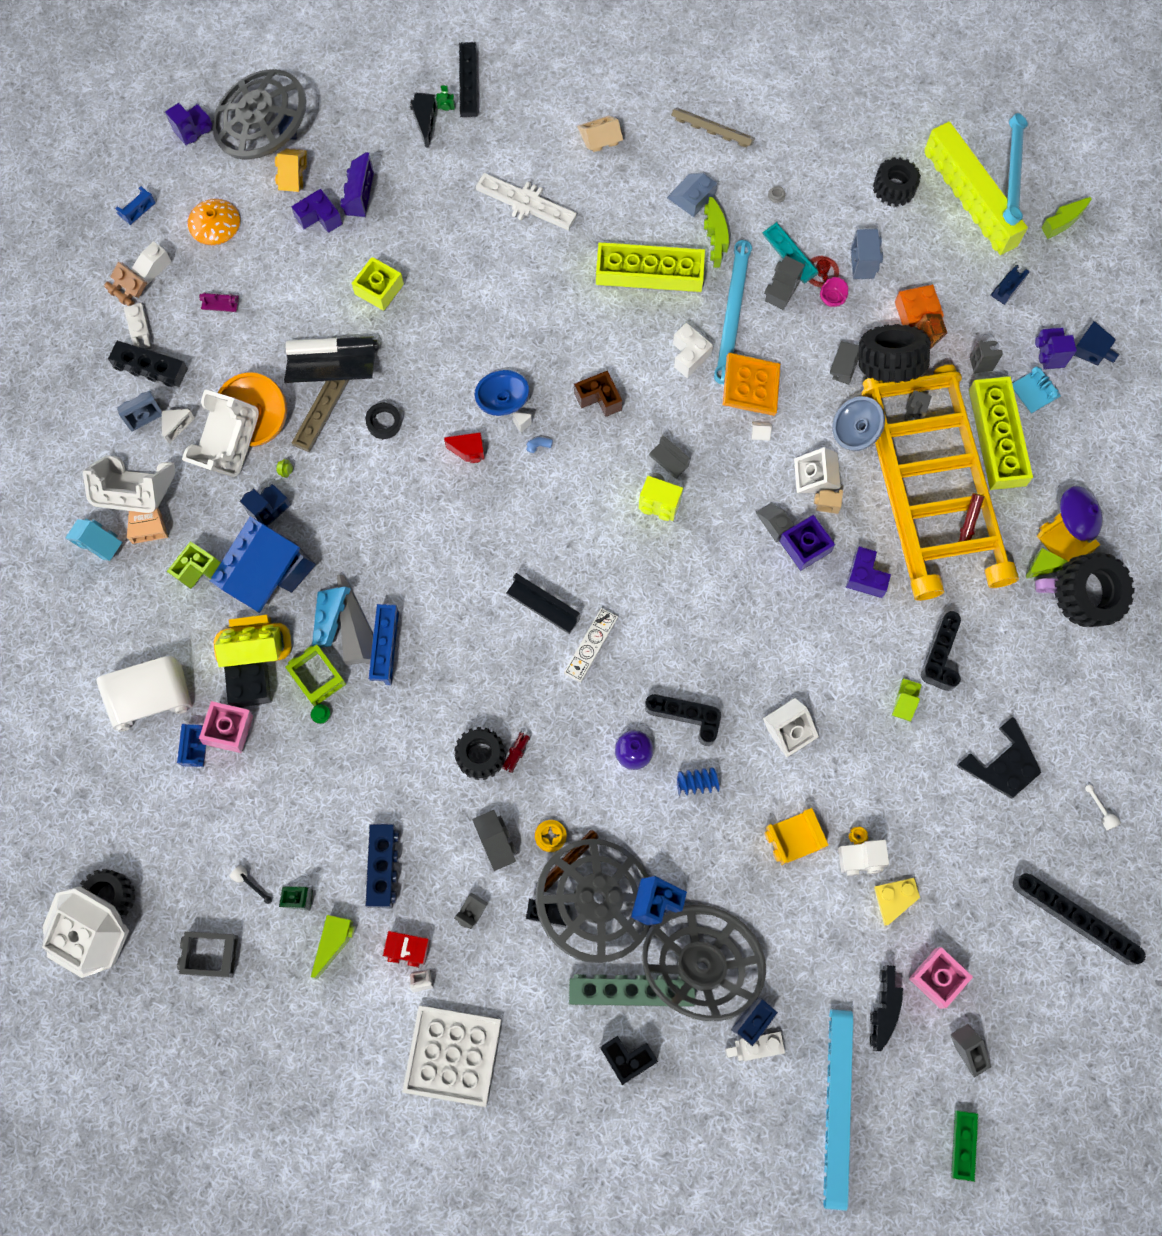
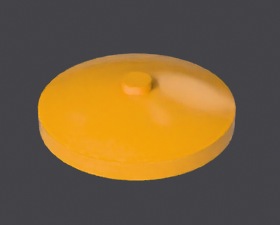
[218,372,287,447]

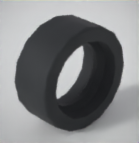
[365,402,401,439]

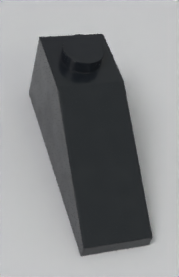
[410,93,436,148]

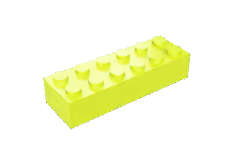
[596,242,705,292]
[969,376,1033,490]

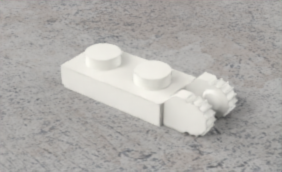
[124,303,151,348]

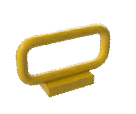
[214,615,292,662]

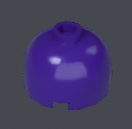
[615,730,654,770]

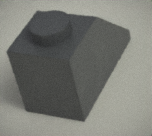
[756,503,794,542]
[951,1024,991,1078]

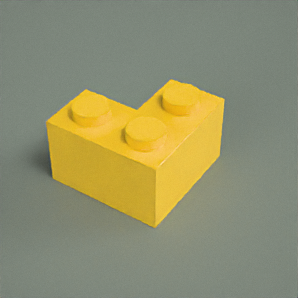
[275,148,307,192]

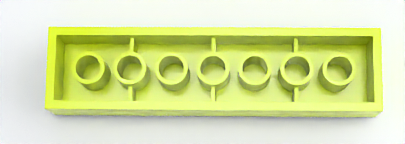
[924,121,1028,255]

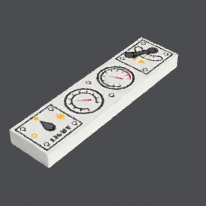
[564,608,618,683]

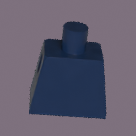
[1074,321,1120,366]

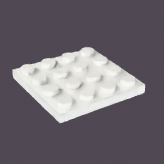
[402,1006,501,1107]

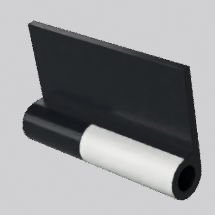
[284,336,378,383]

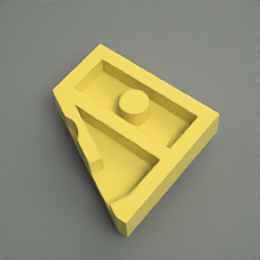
[874,878,920,926]

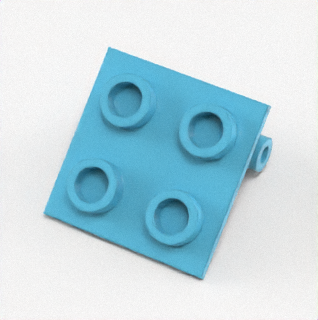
[1012,366,1061,414]

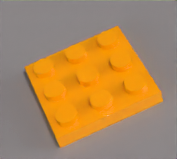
[722,353,780,416]

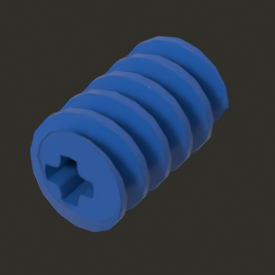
[677,767,720,796]

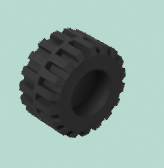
[873,157,921,207]
[454,727,505,780]
[80,869,135,919]

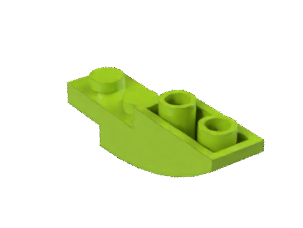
[704,197,729,268]

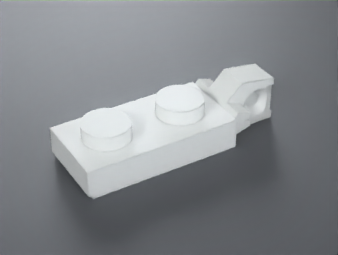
[725,1032,785,1061]

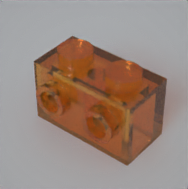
[913,313,948,350]

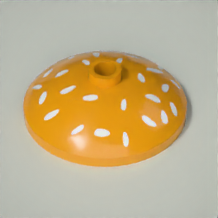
[187,199,240,245]

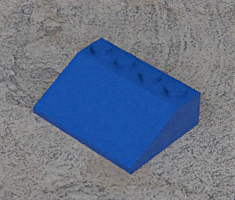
[209,516,300,613]

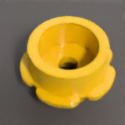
[849,827,869,845]

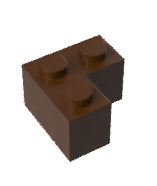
[574,370,623,417]

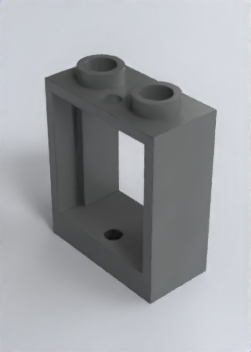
[177,931,238,978]

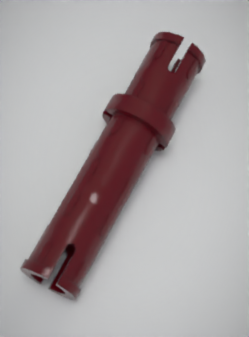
[958,493,985,542]

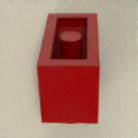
[444,432,485,463]

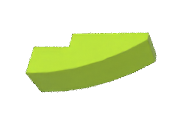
[1041,197,1092,239]

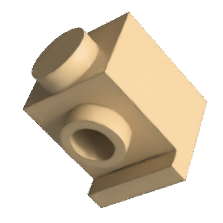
[813,490,843,514]

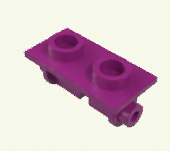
[199,292,239,312]

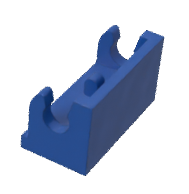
[115,186,156,225]
[177,724,206,767]

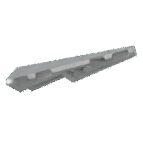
[337,575,373,665]

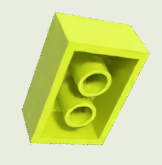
[214,625,283,667]

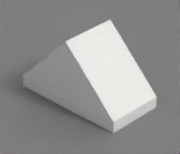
[162,409,195,444]

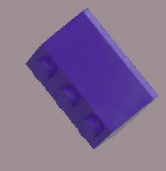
[341,152,374,217]

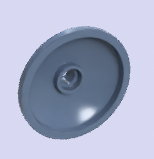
[832,396,885,451]

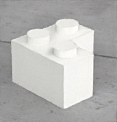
[673,323,713,378]
[838,840,889,876]

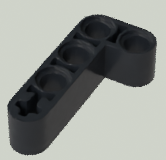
[921,611,961,691]
[645,694,721,746]

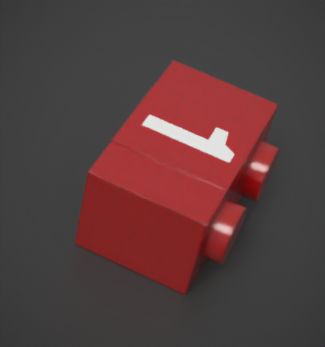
[383,931,430,968]

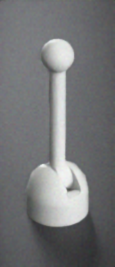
[1085,784,1121,831]

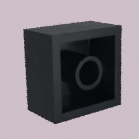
[224,662,272,708]

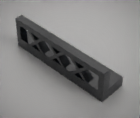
[506,573,580,634]

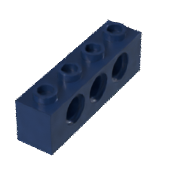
[365,824,399,908]

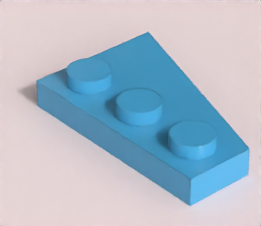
[312,586,351,648]

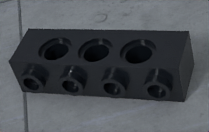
[108,340,188,387]

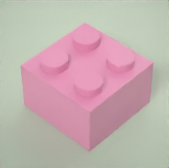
[199,701,253,753]
[909,947,973,1009]

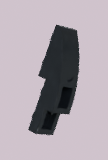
[869,965,903,1052]

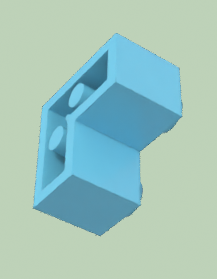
[65,519,122,561]

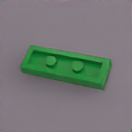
[951,1110,978,1182]

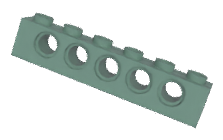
[569,974,695,1007]

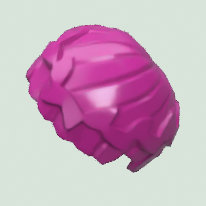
[820,277,848,307]

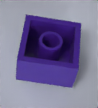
[779,515,835,571]

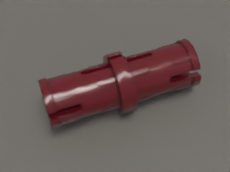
[502,732,530,773]

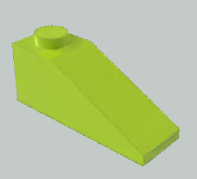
[311,915,355,979]

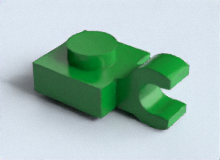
[436,85,455,111]

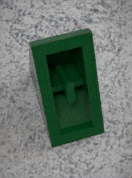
[279,887,314,911]

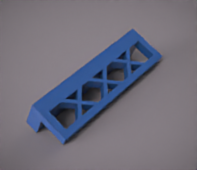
[369,604,399,685]

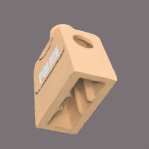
[127,508,168,544]

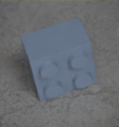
[850,229,883,279]

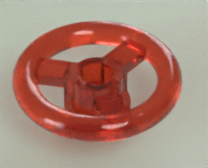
[808,256,839,287]

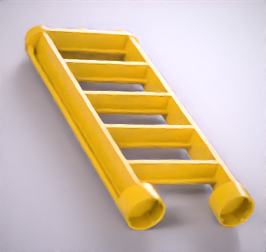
[861,365,1019,601]

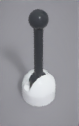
[229,864,272,904]

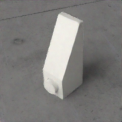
[122,241,172,297]

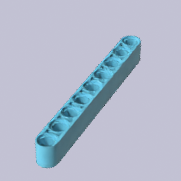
[823,1009,853,1211]

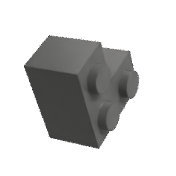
[764,256,805,310]
[472,810,517,871]

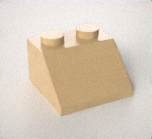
[577,116,623,152]

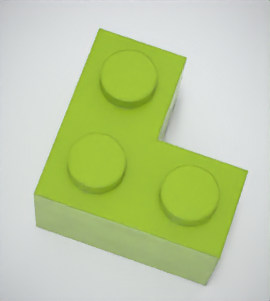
[167,541,221,589]

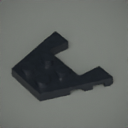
[957,717,1042,799]

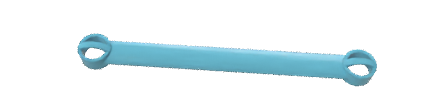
[1003,113,1028,226]
[714,240,752,384]

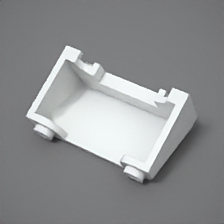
[182,390,259,477]
[82,455,175,513]
[96,656,192,732]

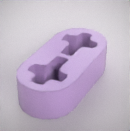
[1035,578,1058,593]

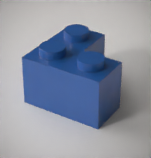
[631,876,687,925]

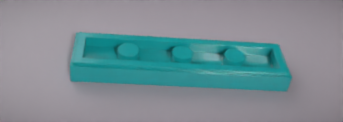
[762,222,818,284]

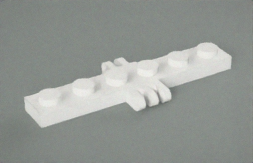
[476,173,577,231]

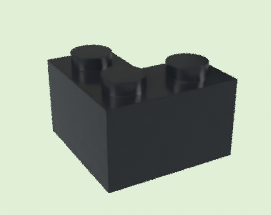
[600,1036,658,1085]

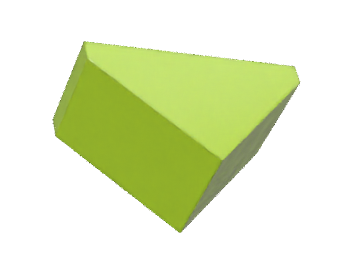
[1026,548,1067,579]

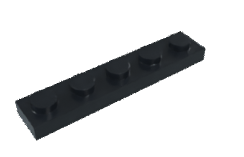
[459,42,477,118]

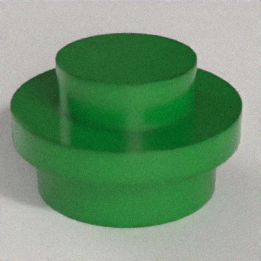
[311,704,331,724]

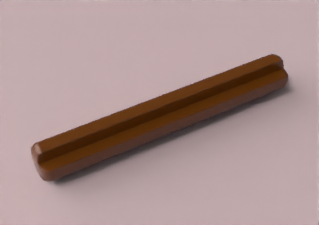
[544,830,599,893]

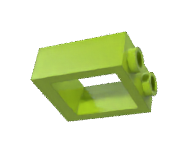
[285,644,346,707]

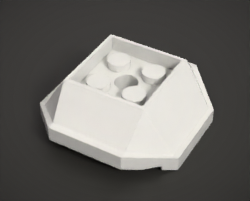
[42,886,129,978]

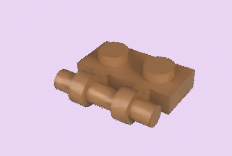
[104,262,147,306]

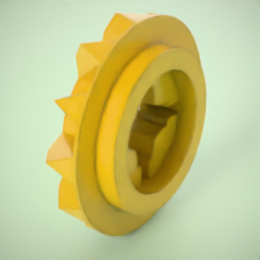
[535,820,567,853]

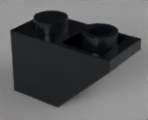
[525,898,570,928]

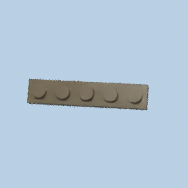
[671,107,755,148]
[292,380,349,452]

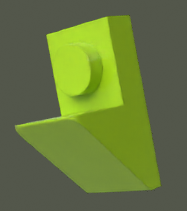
[892,678,922,722]

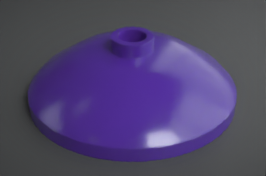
[1060,486,1103,541]

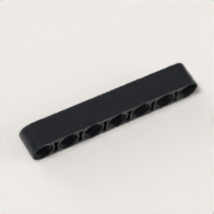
[1013,873,1146,965]

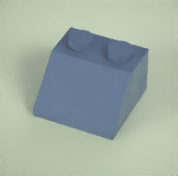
[667,173,717,217]
[117,391,162,432]

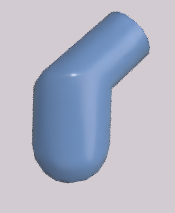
[526,437,553,453]

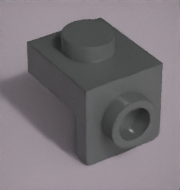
[454,892,488,929]

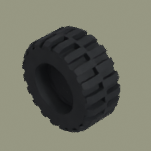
[858,324,931,383]
[1055,552,1135,627]

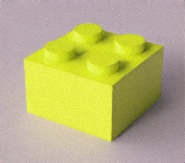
[351,257,404,311]
[638,475,683,521]

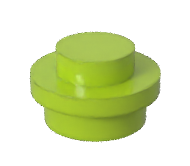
[276,459,293,478]

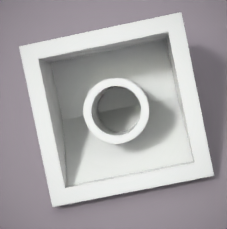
[794,447,841,493]
[763,698,819,757]

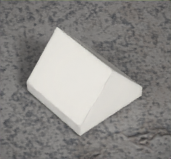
[513,412,532,433]
[751,422,772,441]
[410,970,433,993]

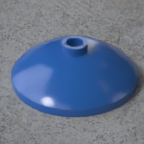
[474,370,529,416]

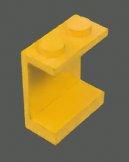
[1037,513,1100,562]
[764,808,828,865]

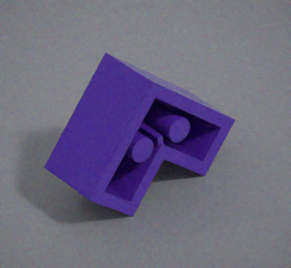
[165,102,213,146]
[291,188,343,233]
[1035,328,1077,370]
[845,546,891,598]

